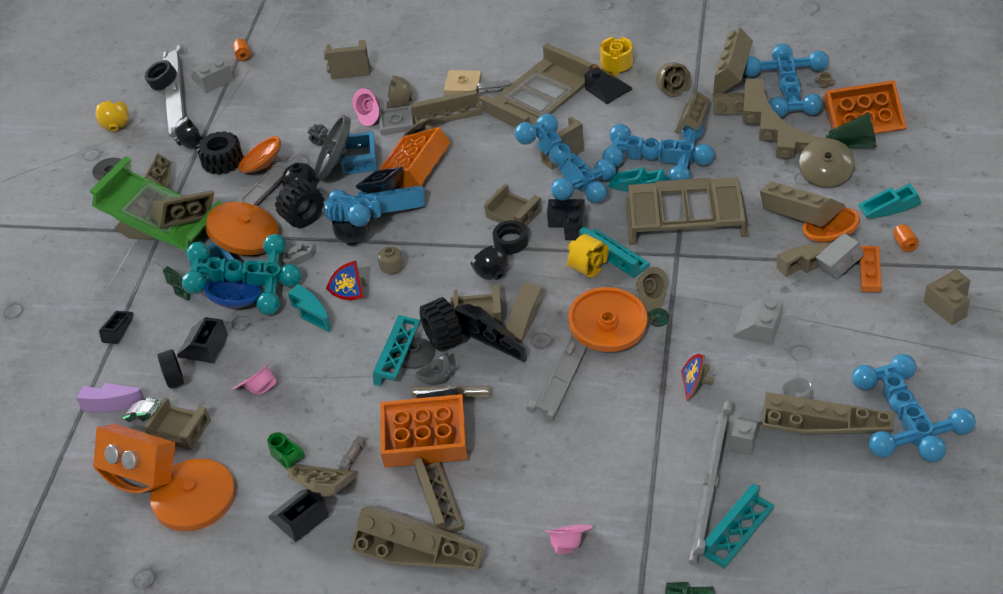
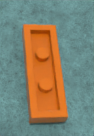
[859,245,882,292]

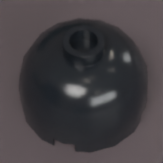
[174,115,203,149]
[282,162,318,187]
[332,221,369,246]
[470,244,509,280]

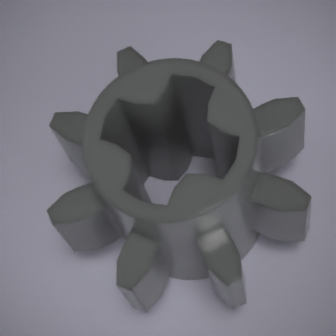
[307,124,328,145]

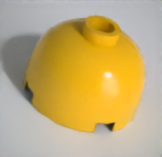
[95,101,129,131]

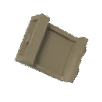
[324,40,370,79]
[540,116,584,170]
[484,184,542,227]
[450,285,503,326]
[145,398,211,450]

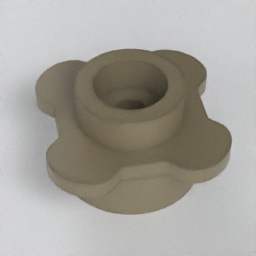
[815,72,835,88]

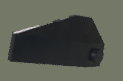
[454,304,527,363]

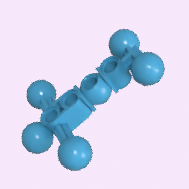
[743,43,829,118]
[514,114,616,203]
[602,124,715,180]
[851,354,976,462]

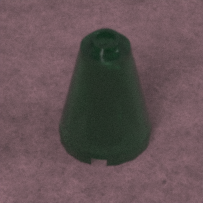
[826,113,877,148]

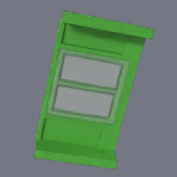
[90,156,223,251]

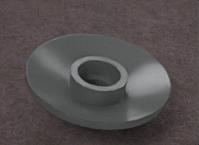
[92,157,122,181]
[396,338,435,369]

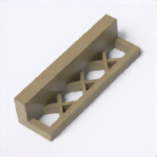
[411,90,482,125]
[674,90,710,135]
[413,457,464,533]

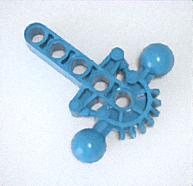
[324,186,426,227]

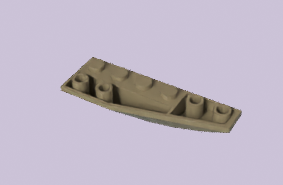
[114,153,172,239]
[761,392,894,434]
[351,505,485,570]

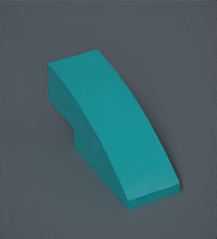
[608,167,669,192]
[858,183,922,218]
[288,284,331,332]

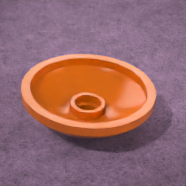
[238,136,281,173]
[802,207,860,243]

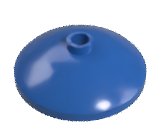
[204,278,261,309]

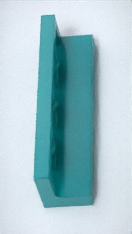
[579,226,650,278]
[373,315,421,386]
[702,483,774,569]

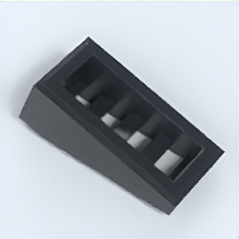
[99,311,133,344]

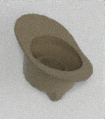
[636,267,667,313]

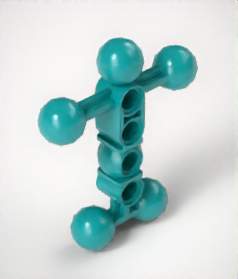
[182,234,302,316]

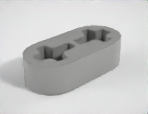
[280,243,314,266]

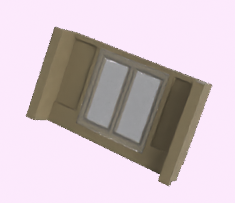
[479,43,593,127]
[625,177,749,245]

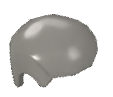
[781,378,813,399]

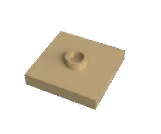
[443,70,481,95]

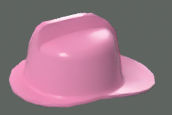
[352,88,380,126]
[232,362,277,394]
[545,524,593,554]

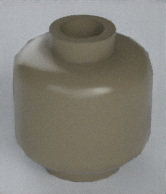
[378,247,403,274]

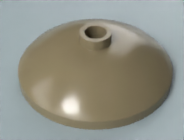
[799,138,855,188]

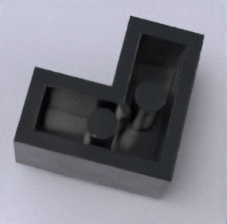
[547,199,586,240]

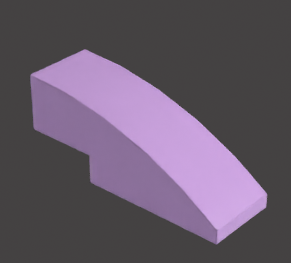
[77,383,145,412]

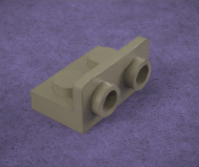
[712,93,745,114]

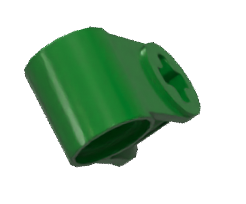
[267,432,305,470]

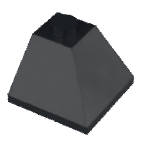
[584,67,632,104]
[356,166,403,194]

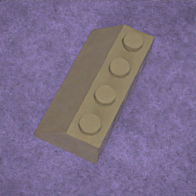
[713,27,753,93]
[760,181,845,227]

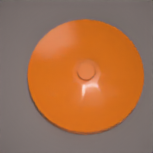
[205,202,279,255]
[568,287,647,352]
[150,459,235,531]

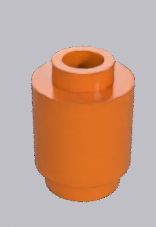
[233,39,251,61]
[893,224,919,252]

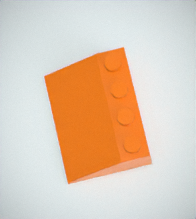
[823,80,907,140]
[378,127,450,188]
[380,394,468,468]

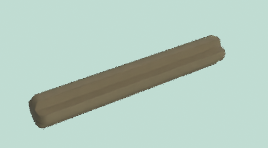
[412,386,491,399]

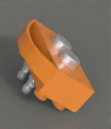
[93,424,176,493]

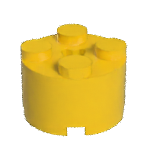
[600,37,633,75]
[566,233,609,278]

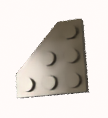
[288,464,355,497]

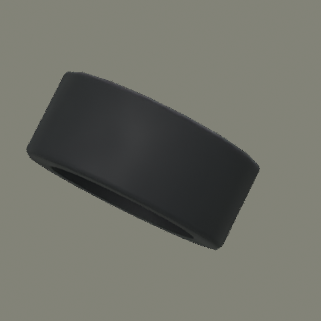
[144,60,177,90]
[492,220,528,254]
[157,349,184,388]

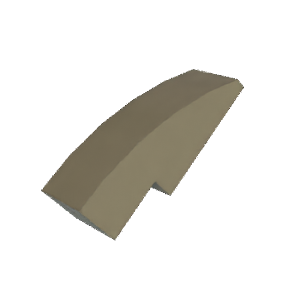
[776,242,832,277]
[505,282,543,343]

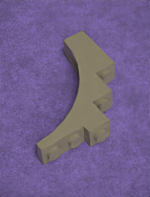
[742,79,830,159]

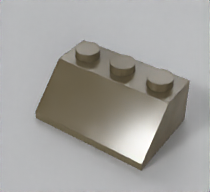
[151,190,214,229]

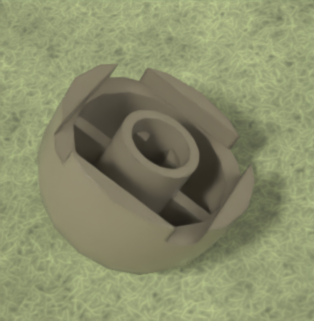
[657,62,691,97]
[386,76,414,108]

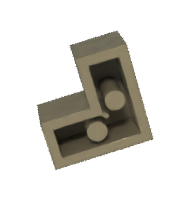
[924,269,970,325]

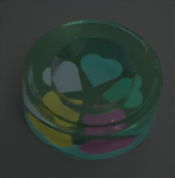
[649,308,668,327]

